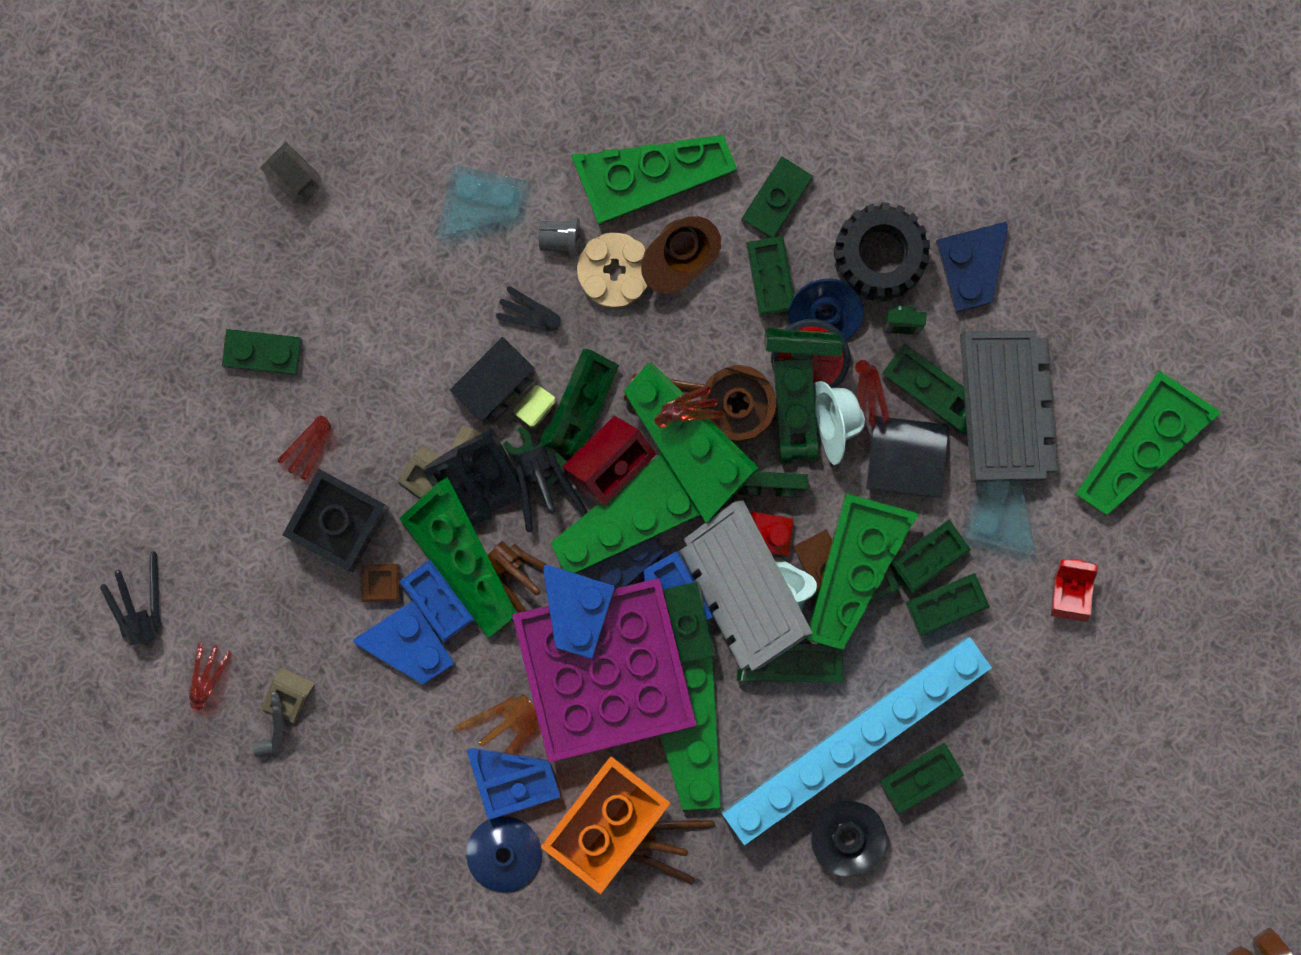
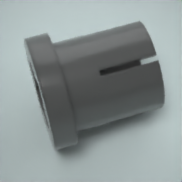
[539,218,581,256]

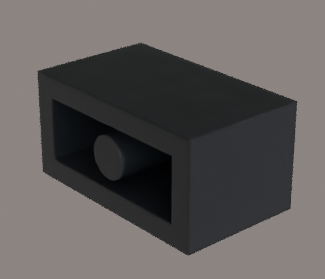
[450,336,536,425]

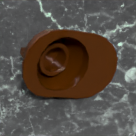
[641,216,721,294]

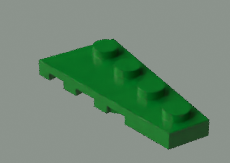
[571,135,737,226]
[1074,370,1222,516]
[550,453,701,574]
[399,477,516,638]
[805,493,919,650]
[660,657,720,810]

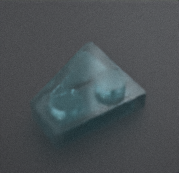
[437,165,527,237]
[963,481,1035,556]

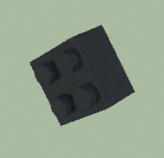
[282,469,389,573]

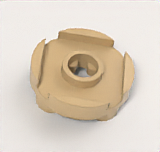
[577,233,649,308]

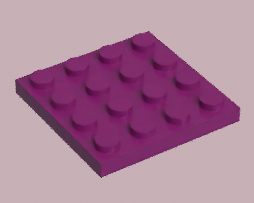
[512,578,696,763]

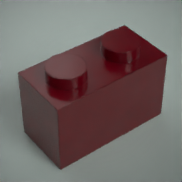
[562,415,656,506]

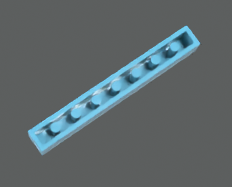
[721,637,992,845]

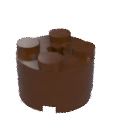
[700,365,776,444]

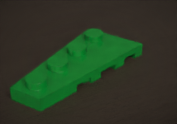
[624,362,759,523]

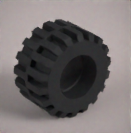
[833,202,930,302]

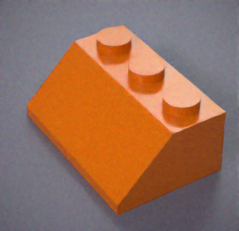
[541,756,671,895]

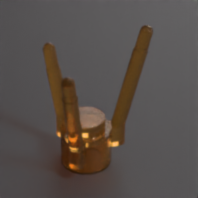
[454,693,538,754]

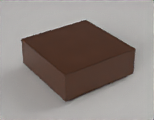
[361,564,400,602]

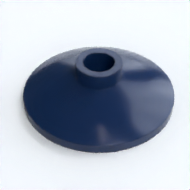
[788,279,864,340]
[466,816,542,892]

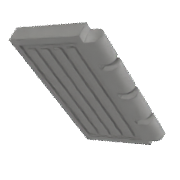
[680,500,813,671]

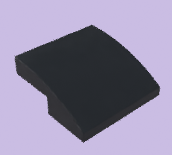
[866,416,948,498]
[423,429,521,526]

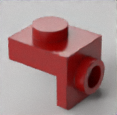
[750,512,793,556]
[1050,559,1098,622]

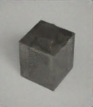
[260,142,321,204]

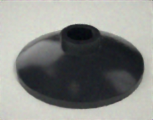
[811,800,887,876]

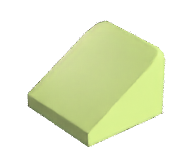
[513,385,557,429]

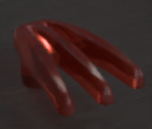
[855,360,889,427]
[654,386,723,428]
[277,416,331,480]
[189,642,232,710]

